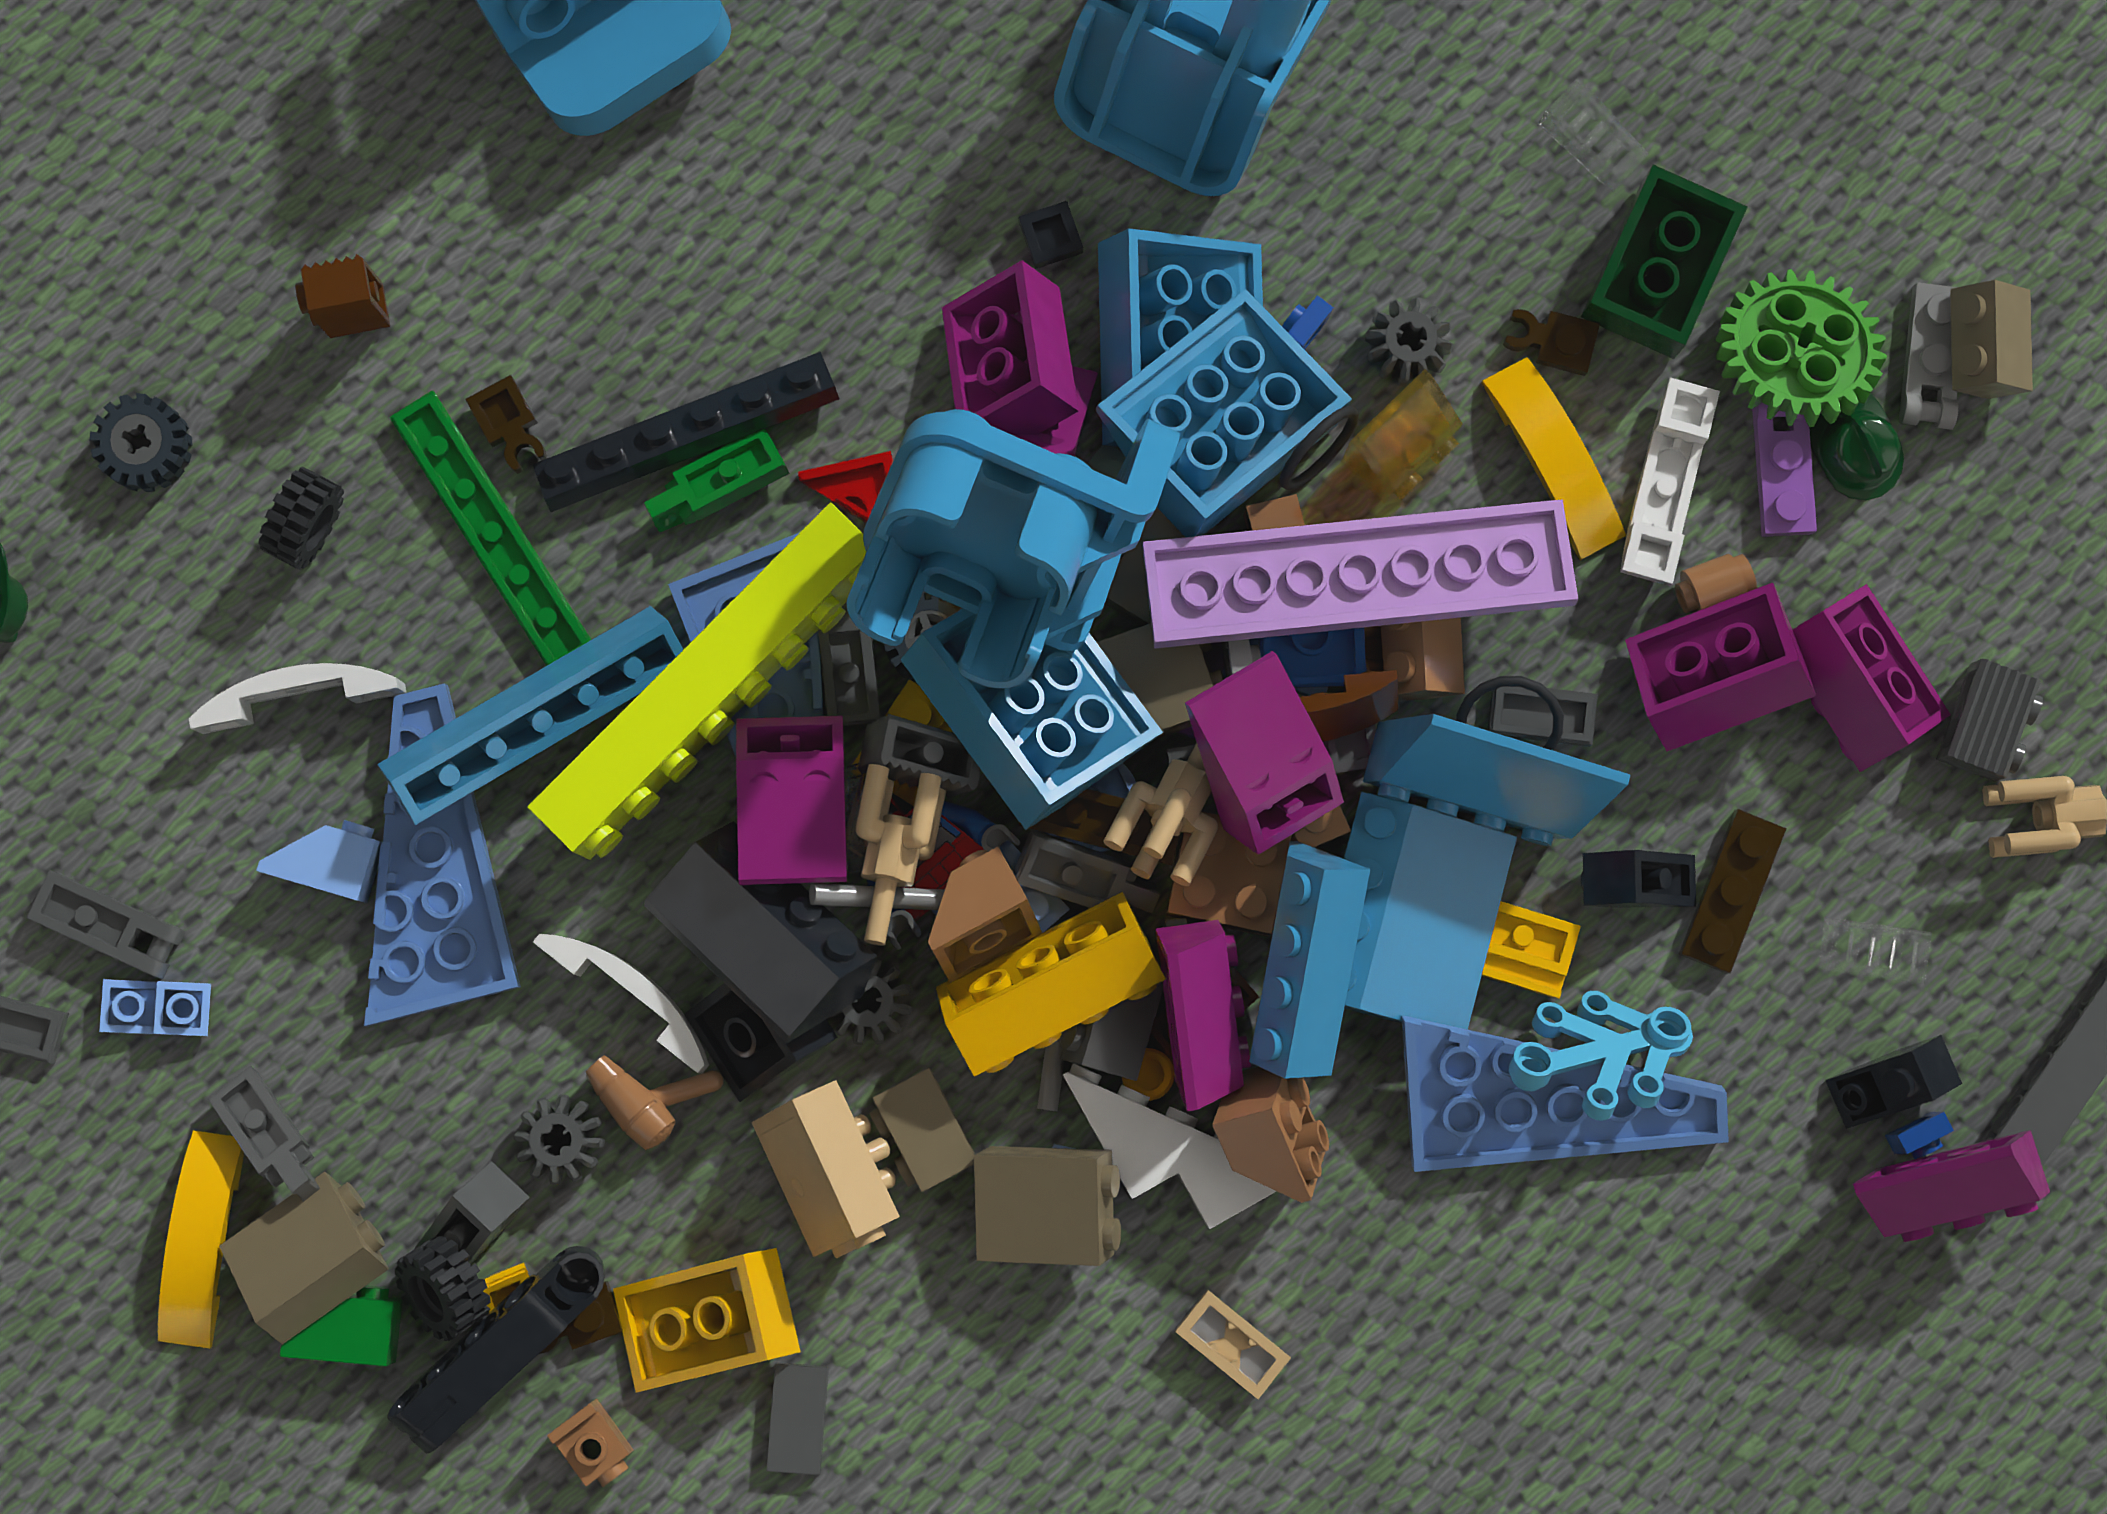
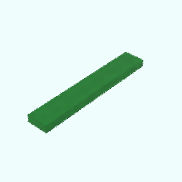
[389,390,592,666]

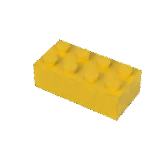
[936,892,1165,1077]

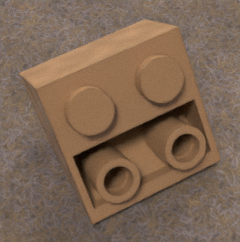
[1364,617,1465,701]
[1212,1067,1329,1203]

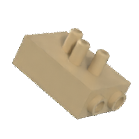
[751,1080,900,1258]

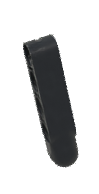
[387,1246,605,1454]

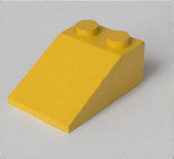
[613,1248,801,1393]

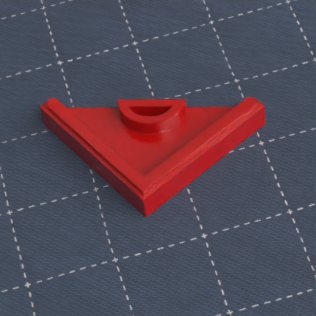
[798,451,893,523]

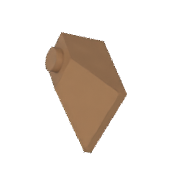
[928,847,1042,983]

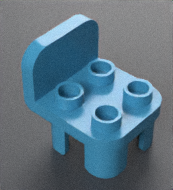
[474,0,731,136]
[1054,0,1332,196]
[846,409,1180,688]

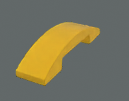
[1481,357,1626,560]
[158,1130,244,1349]

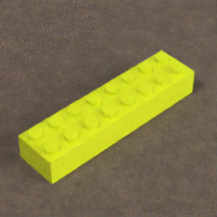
[527,502,867,860]

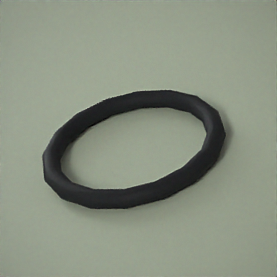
[1280,406,1359,490]
[1456,676,1564,751]

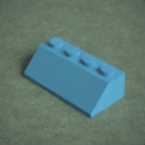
[1249,841,1370,1079]

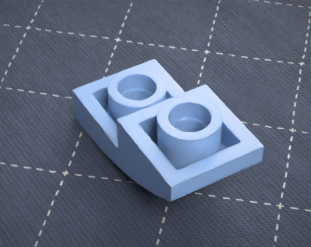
[99,979,211,1036]

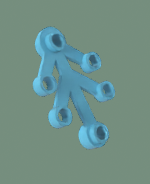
[1509,991,1693,1121]

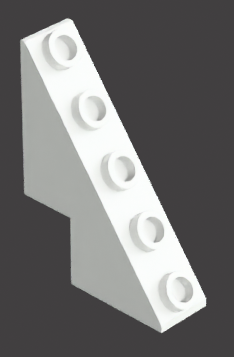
[1063,1063,1277,1229]

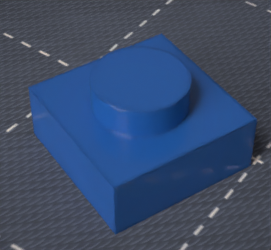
[1282,295,1334,350]
[1885,1112,1954,1159]

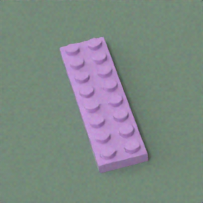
[1142,499,1578,649]

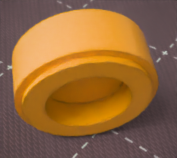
[1122,1048,1174,1101]

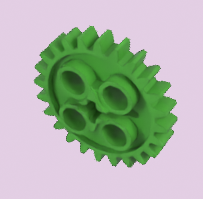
[1715,269,1887,427]

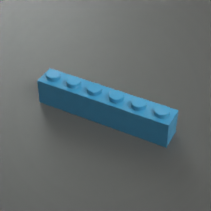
[377,606,683,825]

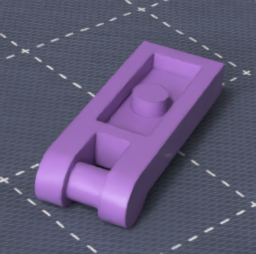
[1752,403,1817,537]

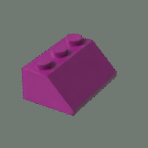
[942,260,1079,435]
[1625,582,1816,752]
[1792,584,1951,772]
[1155,920,1251,1111]
[1853,1130,2050,1242]

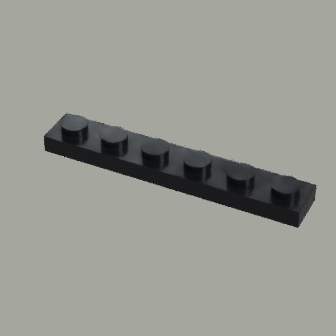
[533,352,840,512]

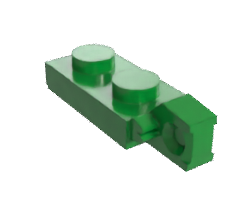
[644,429,790,532]

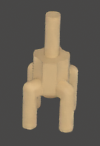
[1103,743,1218,887]
[856,764,946,945]
[1982,776,2107,858]

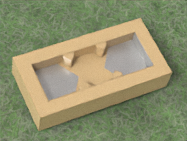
[1174,1289,1291,1399]

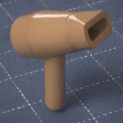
[586,1055,723,1150]

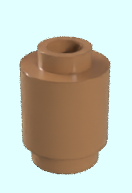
[1675,554,1757,613]

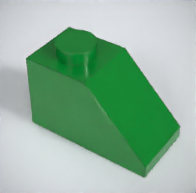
[280,1286,403,1366]

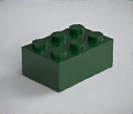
[1581,164,1748,359]

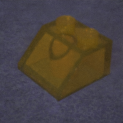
[1341,369,1463,504]

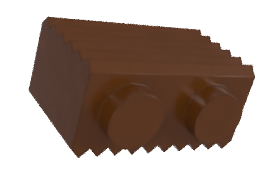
[295,254,390,338]

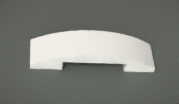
[1620,378,1720,586]
[189,663,407,734]
[533,934,709,1074]

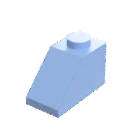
[256,820,381,903]

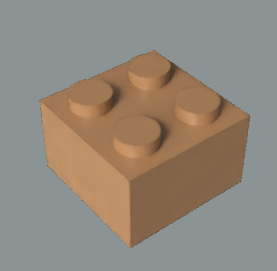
[1166,811,1291,937]

